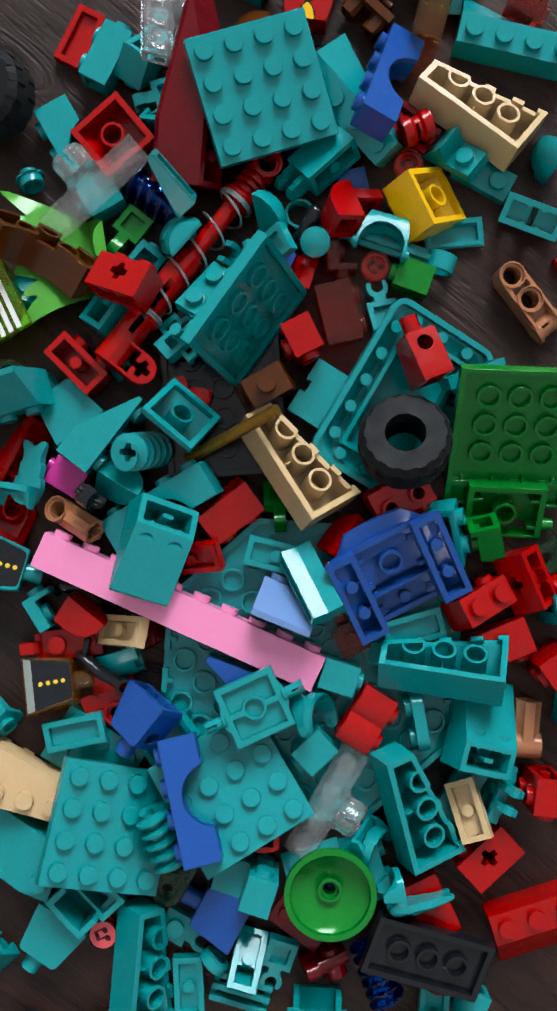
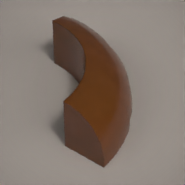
[0,208,96,299]

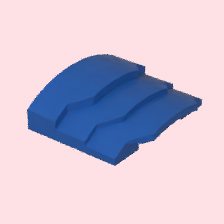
[325,507,473,646]

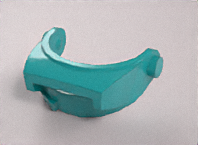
[350,209,410,263]
[291,687,339,739]
[349,814,392,869]

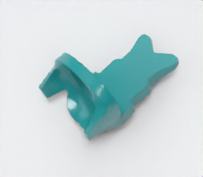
[0,440,49,510]
[377,866,455,917]

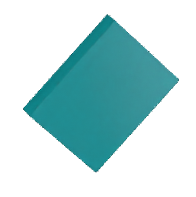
[140,378,221,453]

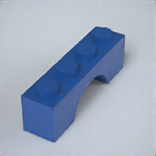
[350,22,425,143]
[153,732,224,871]

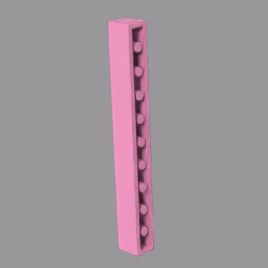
[30,528,326,692]

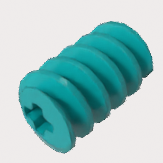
[110,430,173,472]
[136,801,183,875]

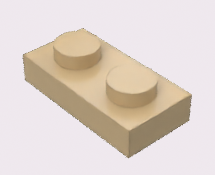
[97,614,150,649]
[444,775,494,845]

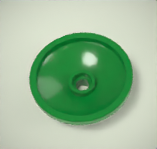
[284,847,377,942]

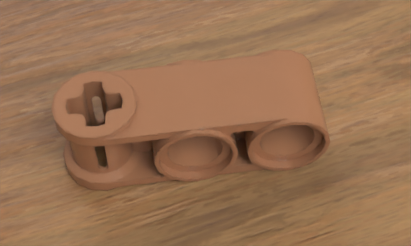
[492,261,557,345]

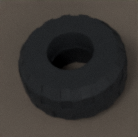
[0,49,36,145]
[357,394,453,490]

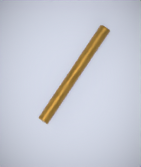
[184,404,281,462]

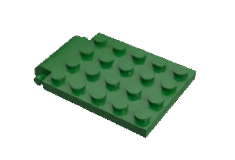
[442,364,557,539]

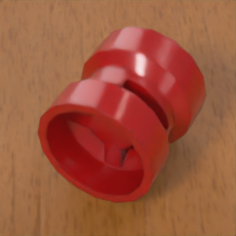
[397,108,436,149]

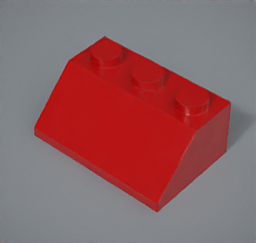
[481,879,557,961]

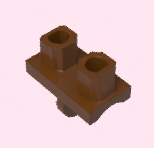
[341,0,395,42]

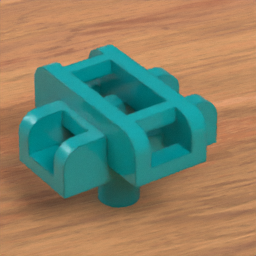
[154,312,199,366]

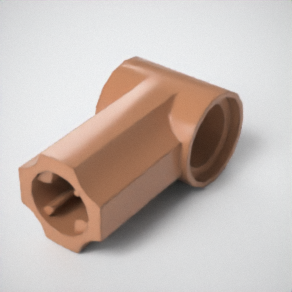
[44,495,105,544]
[514,697,543,759]

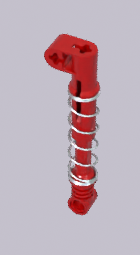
[94,153,283,386]

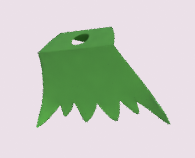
[0,190,107,331]

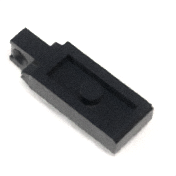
[74,481,111,517]

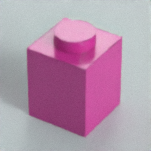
[44,454,95,499]

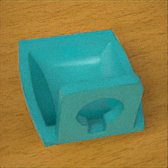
[159,215,202,257]

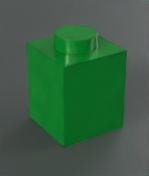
[387,257,437,302]

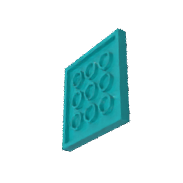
[183,7,339,169]
[180,229,308,388]
[147,727,315,880]
[35,756,164,897]

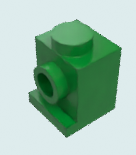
[466,512,505,562]

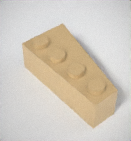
[408,59,548,172]
[241,403,361,531]
[0,736,61,822]

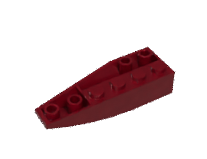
[151,0,222,191]

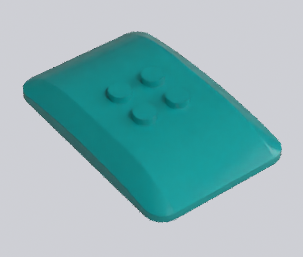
[312,298,493,489]

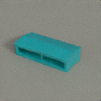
[278,540,346,627]

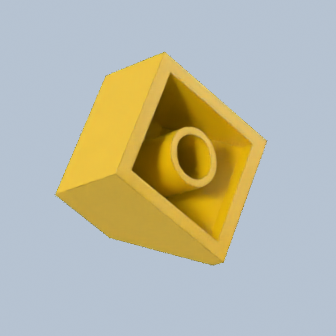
[382,166,466,243]

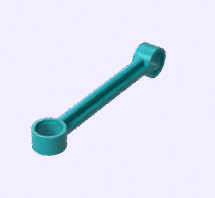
[285,198,458,277]

